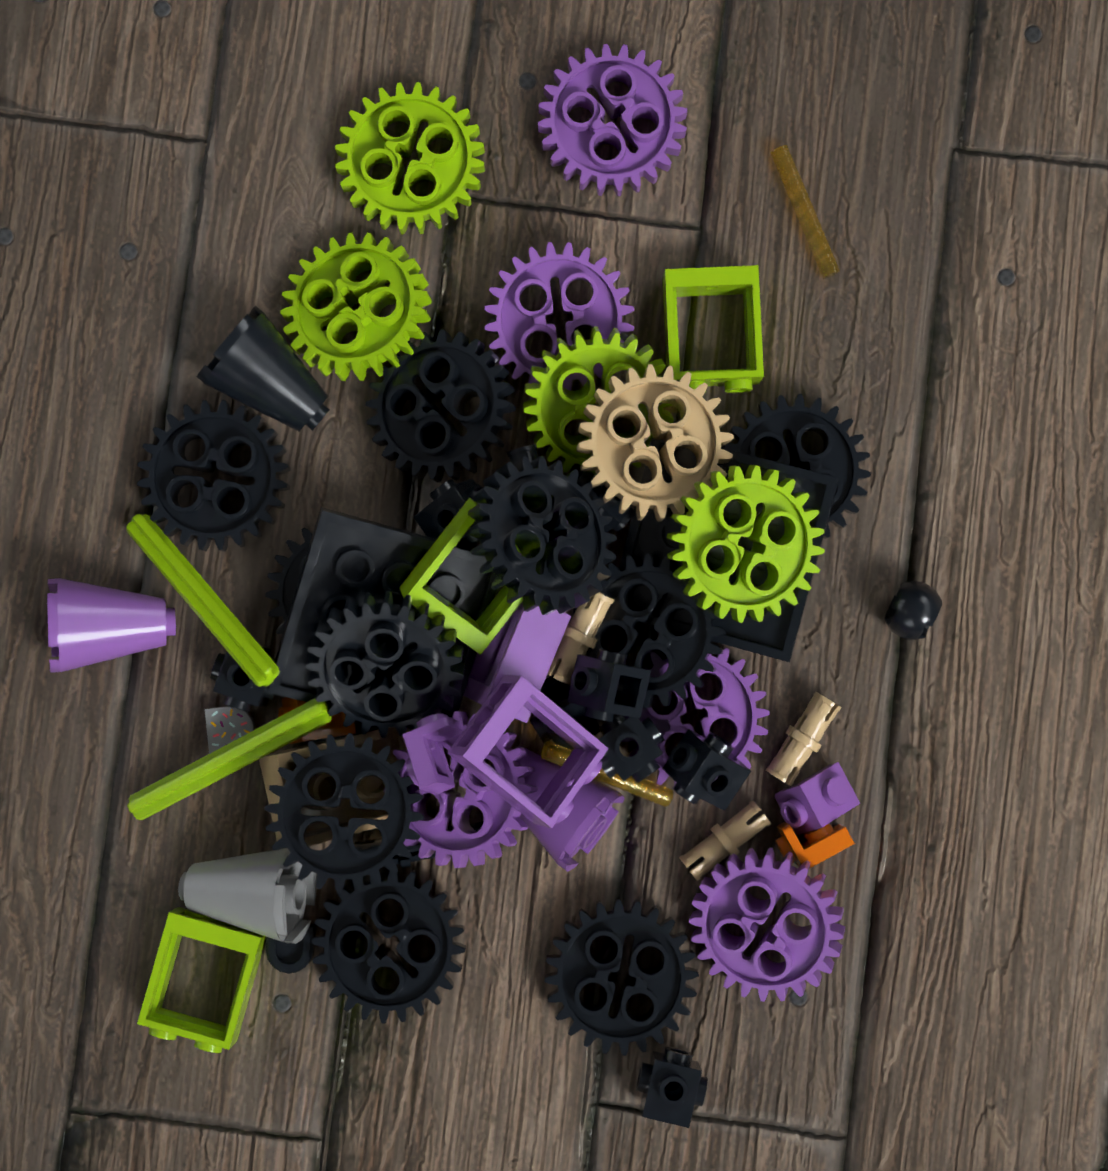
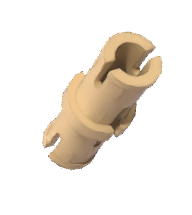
[548,592,614,685]
[766,691,842,786]
[679,800,771,882]

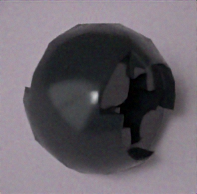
[884,581,942,640]

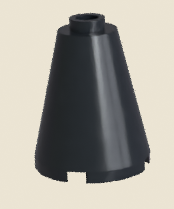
[196,306,330,432]

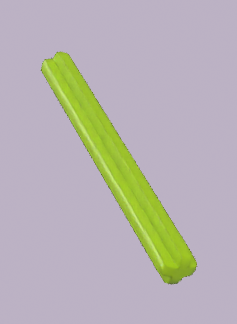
[126,514,280,687]
[127,698,332,820]

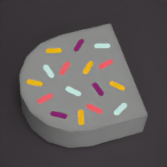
[205,706,256,754]

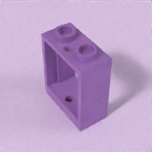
[463,602,571,723]
[447,675,609,828]

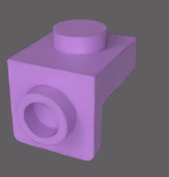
[402,714,465,794]
[775,762,860,835]

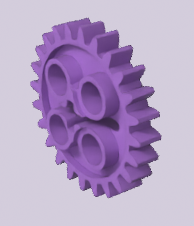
[538,44,687,196]
[484,242,634,390]
[622,648,770,785]
[384,711,538,868]
[689,848,845,1002]

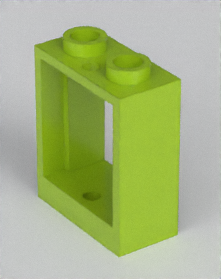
[662,265,764,393]
[399,498,523,655]
[137,907,266,1053]

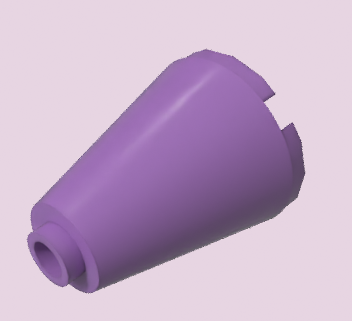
[47,578,176,672]
[492,746,625,872]

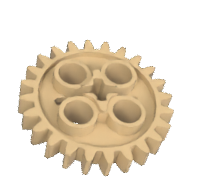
[576,364,734,522]

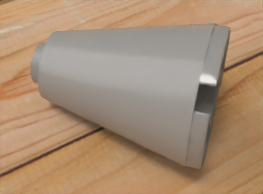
[178,848,316,944]

